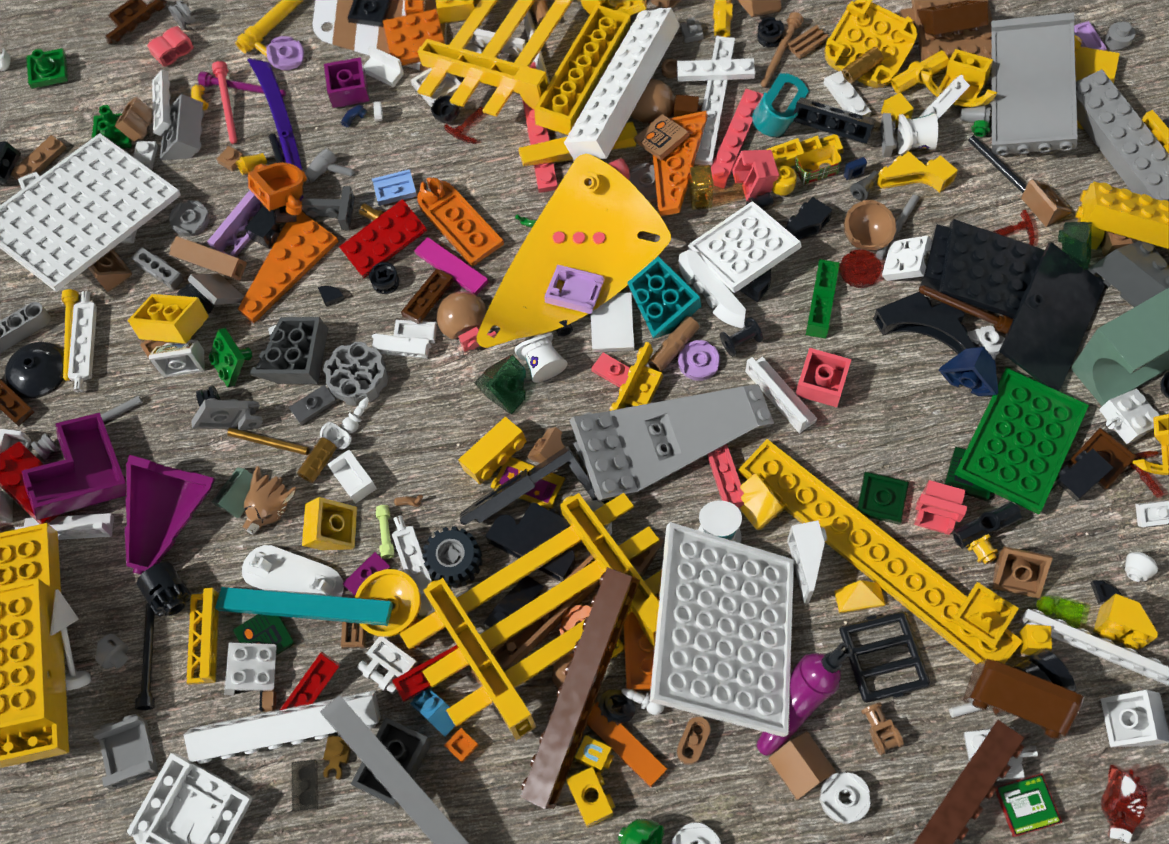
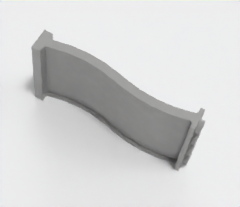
[991,12,1078,156]

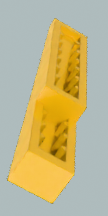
[518,121,638,166]

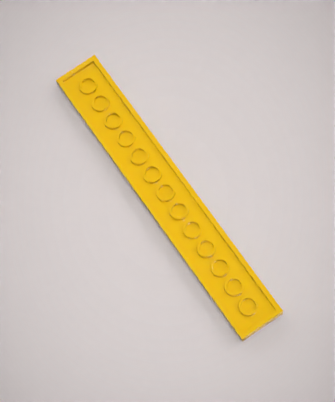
[738,439,1023,664]

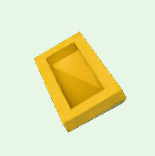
[834,580,885,614]

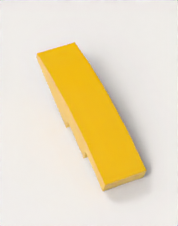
[766,134,844,167]

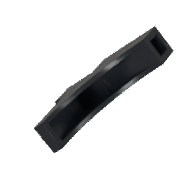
[873,292,977,354]

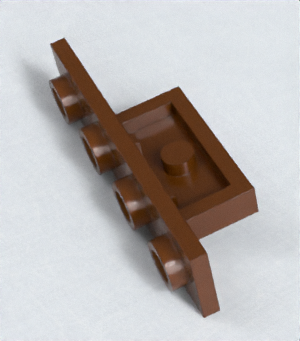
[105,0,167,45]

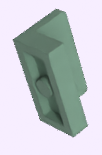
[211,467,253,518]

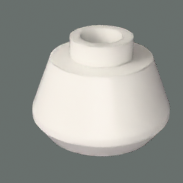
[1125,552,1158,582]

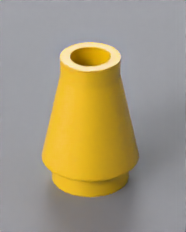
[236,153,267,175]

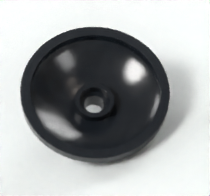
[4,342,64,399]

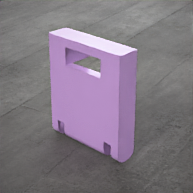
[544,265,605,314]

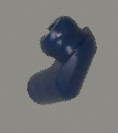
[340,105,367,128]

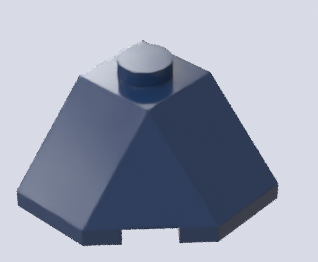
[939,347,999,396]

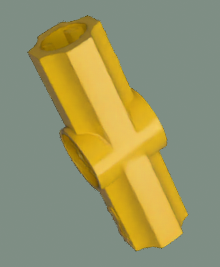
[713,0,733,37]
[891,50,949,94]

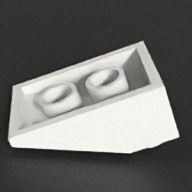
[787,520,827,604]

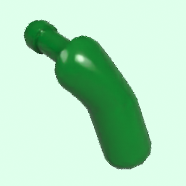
[515,215,537,228]

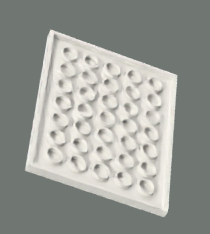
[650,522,794,737]

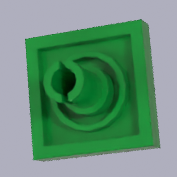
[26,48,68,89]
[209,328,252,388]

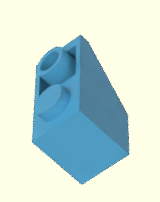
[410,689,455,736]

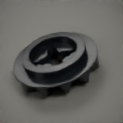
[598,689,636,725]

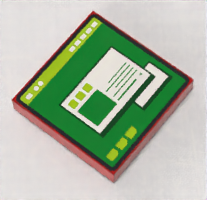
[995,774,1062,837]

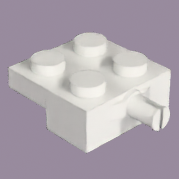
[1099,388,1160,444]
[964,727,1038,782]

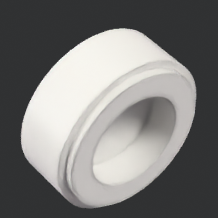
[374,102,383,121]

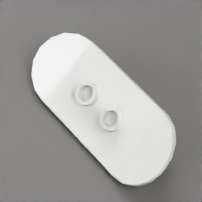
[242,545,344,597]

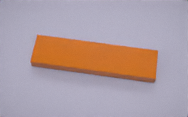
[586,702,667,788]

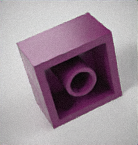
[324,57,370,108]

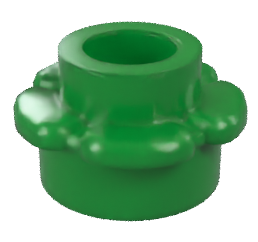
[971,120,991,137]

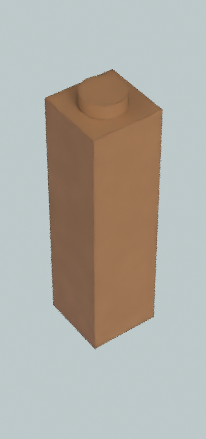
[169,236,247,281]

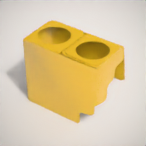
[740,473,788,530]

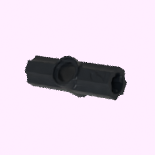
[952,501,1022,549]

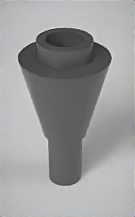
[850,171,879,201]

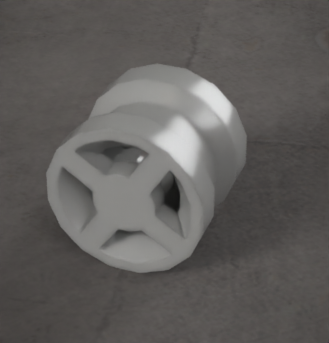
[31,433,59,460]

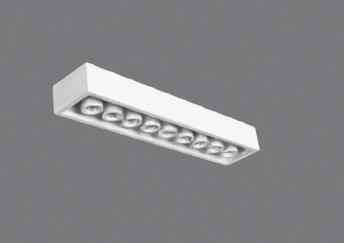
[564,8,680,160]

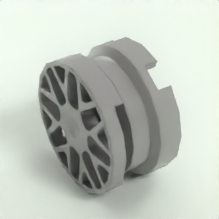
[168,0,196,29]

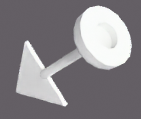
[50,589,92,691]

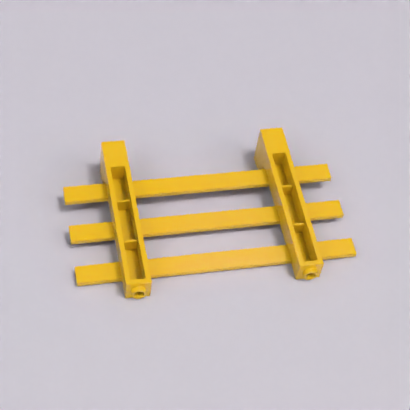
[417,0,610,117]
[400,493,662,741]

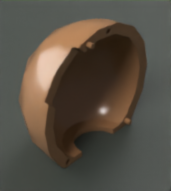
[630,79,675,123]
[844,200,896,250]
[436,291,488,339]

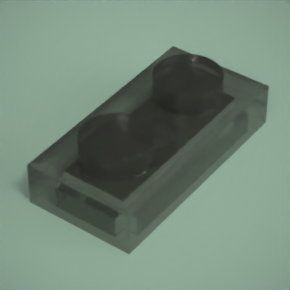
[291,759,318,813]

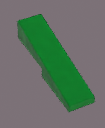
[805,259,840,339]

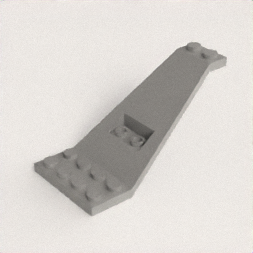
[570,384,774,502]

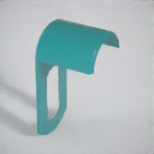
[752,73,809,137]

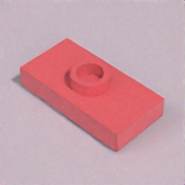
[591,352,630,388]

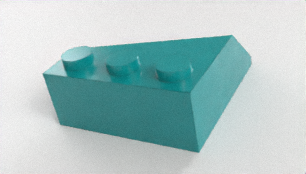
[627,256,701,339]

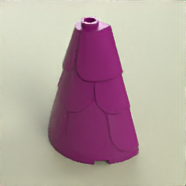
[125,455,215,575]

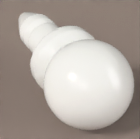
[342,397,369,433]
[621,688,665,715]

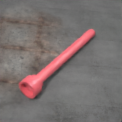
[212,61,237,144]

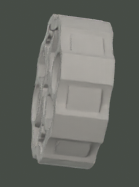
[323,342,388,406]

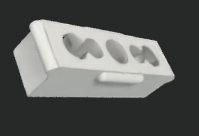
[920,75,970,120]
[372,334,432,359]

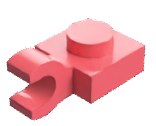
[458,327,497,352]

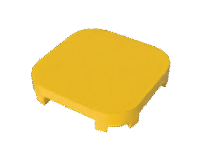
[824,0,918,88]

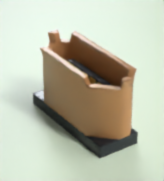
[259,688,276,712]

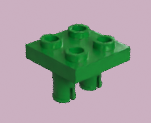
[92,105,132,149]

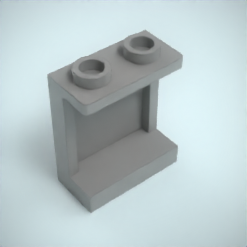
[93,714,159,790]

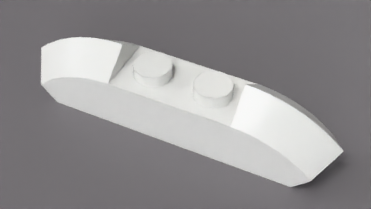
[679,250,746,328]

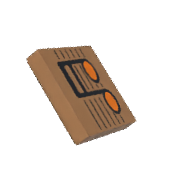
[634,114,689,160]

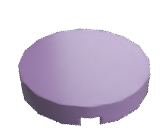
[266,36,304,70]
[678,340,720,381]

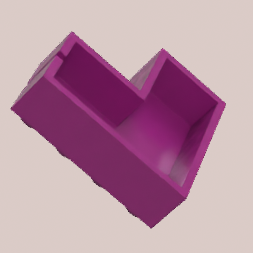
[22,412,126,520]

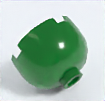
[618,818,664,844]

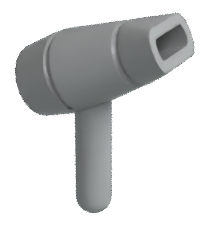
[305,149,355,184]

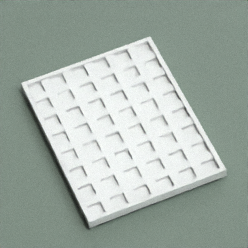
[0,133,181,292]

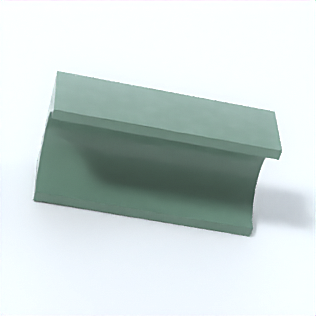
[1071,288,1169,406]

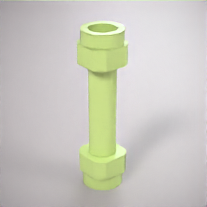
[376,505,395,559]

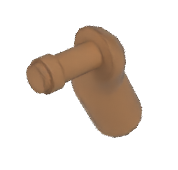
[394,495,423,507]

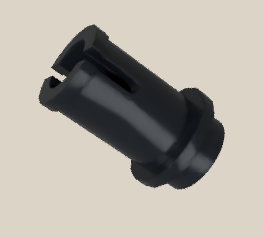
[746,192,773,208]

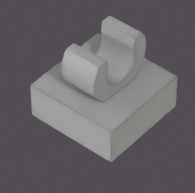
[680,17,703,43]

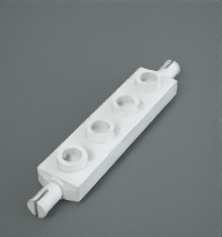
[68,291,97,392]
[392,516,435,617]

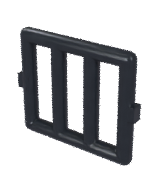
[839,611,931,703]

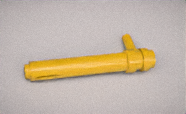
[235,0,304,57]

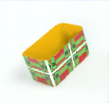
[796,145,841,185]

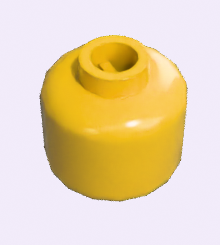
[772,166,797,196]

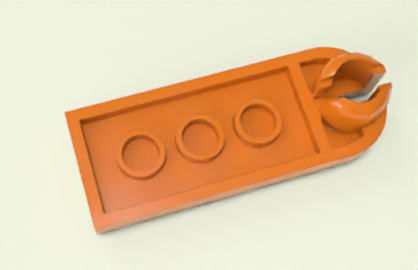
[417,177,504,267]

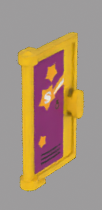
[491,457,565,509]

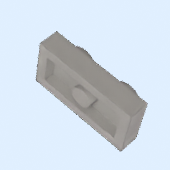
[880,113,897,157]

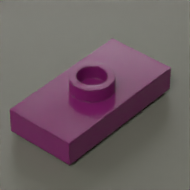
[342,552,391,596]

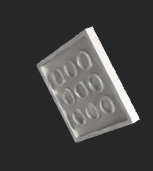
[687,201,802,293]

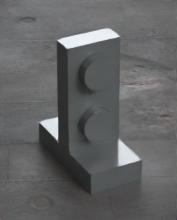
[301,186,355,231]

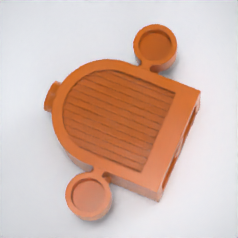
[248,162,307,215]

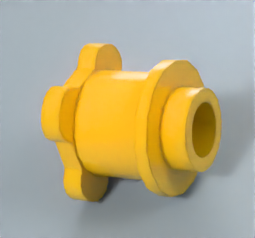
[580,172,601,192]
[967,534,998,564]

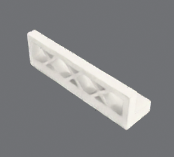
[745,357,817,434]
[15,513,114,540]

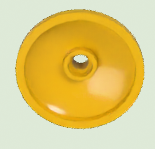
[355,569,421,637]

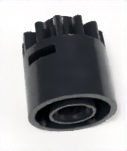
[136,562,191,617]

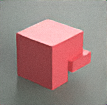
[732,150,779,201]
[914,480,967,535]

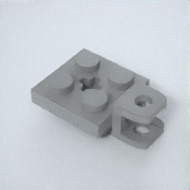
[191,398,263,430]

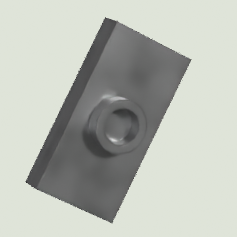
[289,384,337,425]

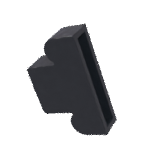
[486,503,576,582]

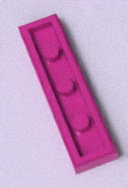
[414,237,489,295]

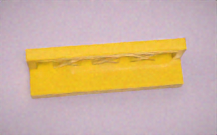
[186,588,219,685]

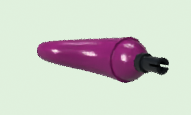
[757,643,852,756]

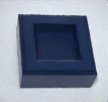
[843,157,867,180]

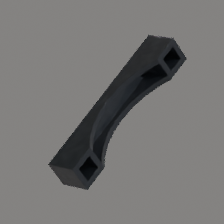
[739,197,833,302]

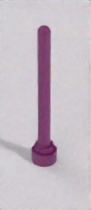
[198,71,286,97]

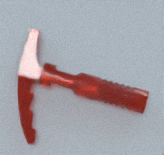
[444,107,484,144]
[992,209,1035,246]
[1129,451,1165,498]

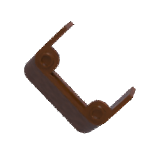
[962,659,1085,740]

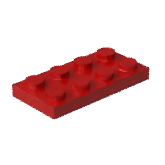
[339,199,427,279]
[0,441,60,524]

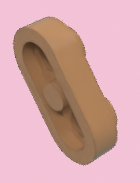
[677,717,710,765]

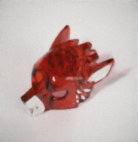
[1101,765,1148,843]

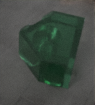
[1058,222,1092,270]
[474,354,526,415]

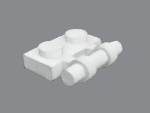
[357,637,418,695]

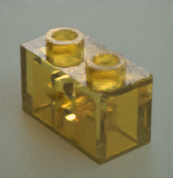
[689,165,714,210]

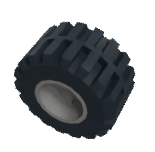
[423,526,483,588]

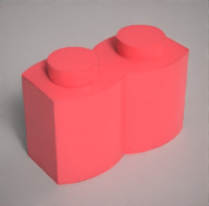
[147,26,194,67]

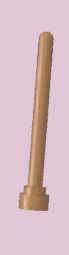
[761,12,804,88]

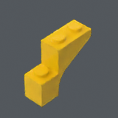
[877,151,958,193]

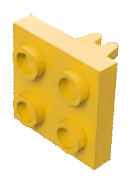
[952,582,1019,648]

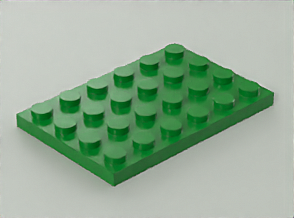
[954,368,1089,515]

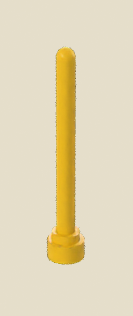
[61,289,79,381]

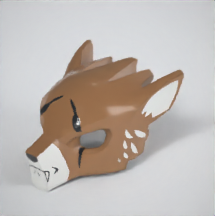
[243,466,296,534]

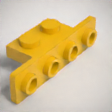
[610,342,663,411]

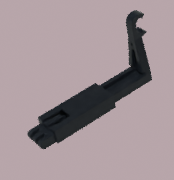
[460,446,611,525]

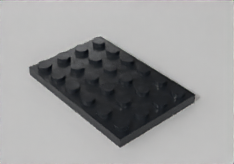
[939,219,1045,319]

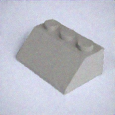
[160,94,204,160]

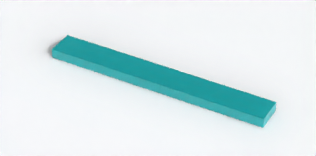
[215,587,393,626]

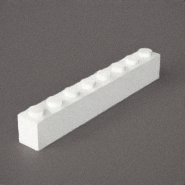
[184,690,381,764]

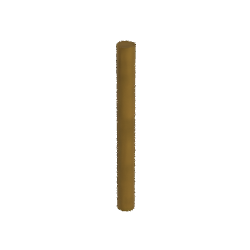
[227,428,310,455]

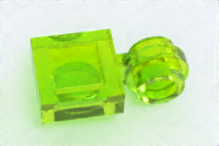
[1036,596,1084,629]

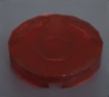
[839,249,882,288]

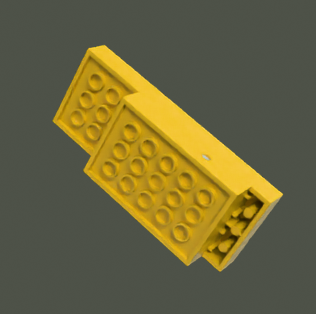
[0,523,69,768]

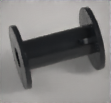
[720,317,763,357]

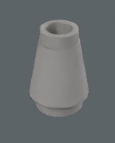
[961,105,991,123]

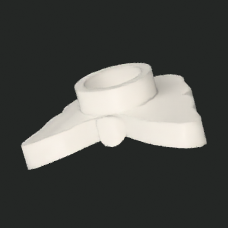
[968,326,1005,360]

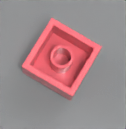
[796,348,852,407]

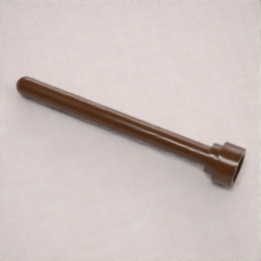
[919,285,1013,334]

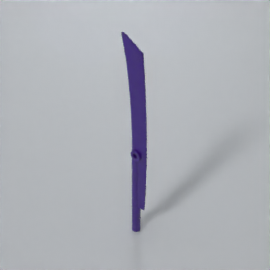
[247,58,304,201]

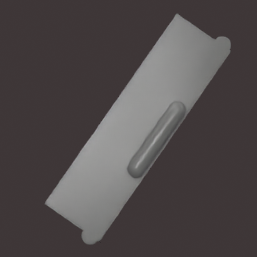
[131,247,184,290]

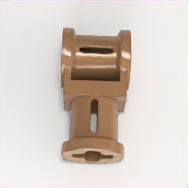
[861,702,904,755]

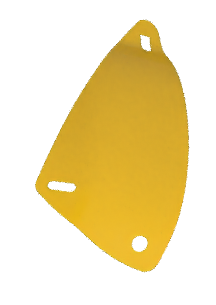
[476,154,671,348]

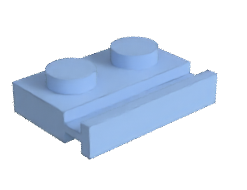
[372,169,417,206]

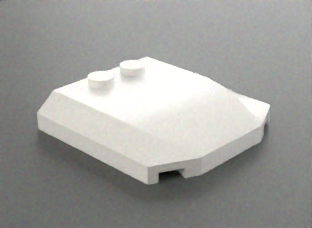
[127,753,253,844]

